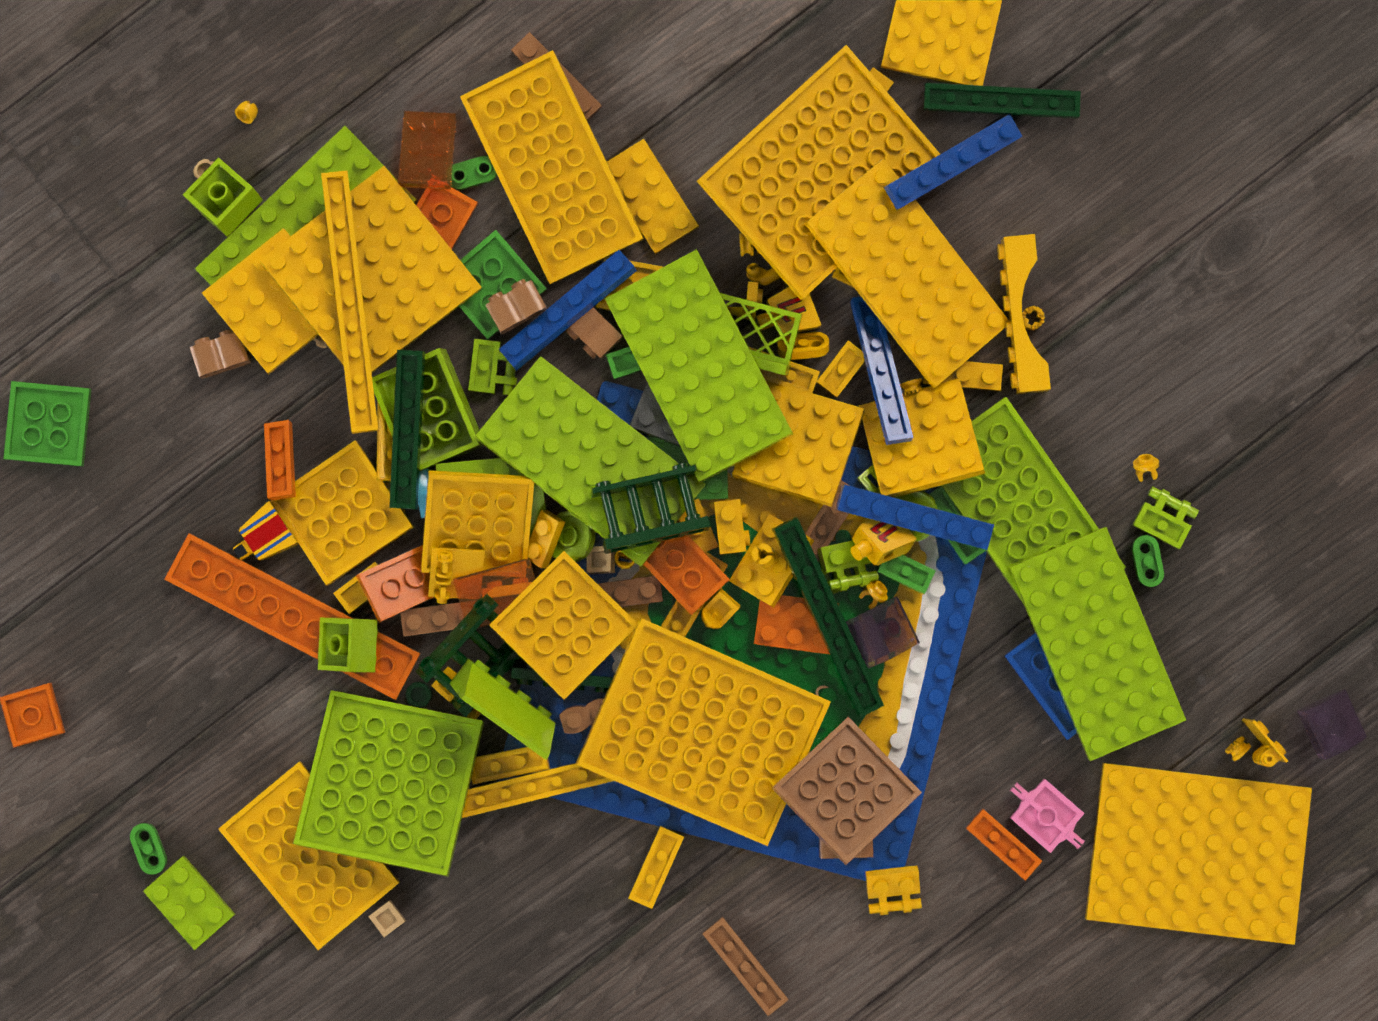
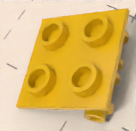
[428,547,485,604]
[1242,718,1288,767]

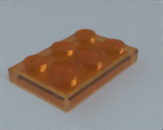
[398,111,456,190]

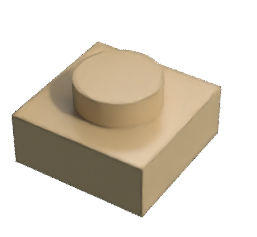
[587,546,615,575]
[368,900,406,937]

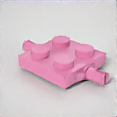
[1010,778,1085,853]

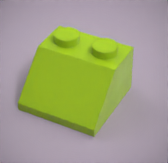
[183,157,263,237]
[318,617,378,672]

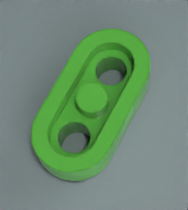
[447,156,497,191]
[1131,535,1164,587]
[130,823,167,875]

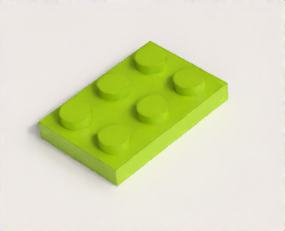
[143,856,236,950]

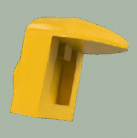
[727,281,763,320]
[701,588,740,629]

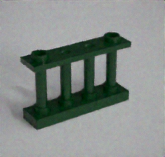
[590,463,710,554]
[415,594,520,717]

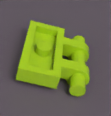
[468,339,517,396]
[1132,486,1199,549]
[817,540,879,592]

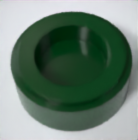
[405,682,432,708]

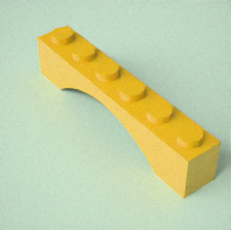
[997,234,1051,394]

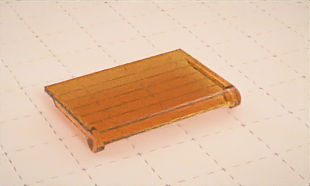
[453,558,535,628]

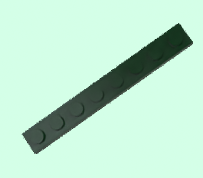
[772,517,884,717]

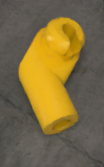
[746,263,781,286]

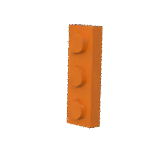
[264,420,296,501]
[965,808,1042,881]

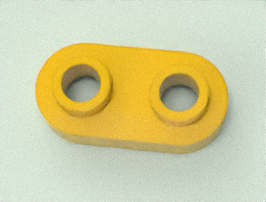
[777,332,830,360]

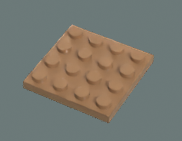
[772,717,922,865]

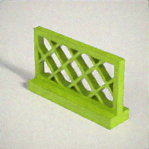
[720,293,803,375]

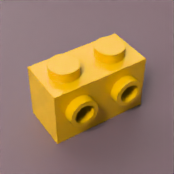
[714,499,751,555]

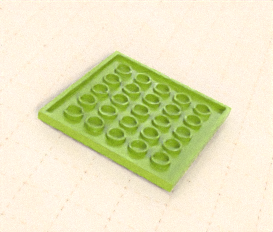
[293,690,484,877]

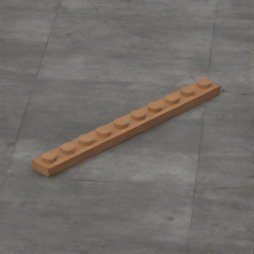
[400,576,663,637]

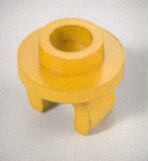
[1133,454,1159,482]
[859,581,888,609]

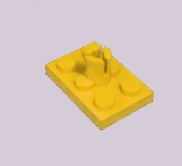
[729,514,814,608]

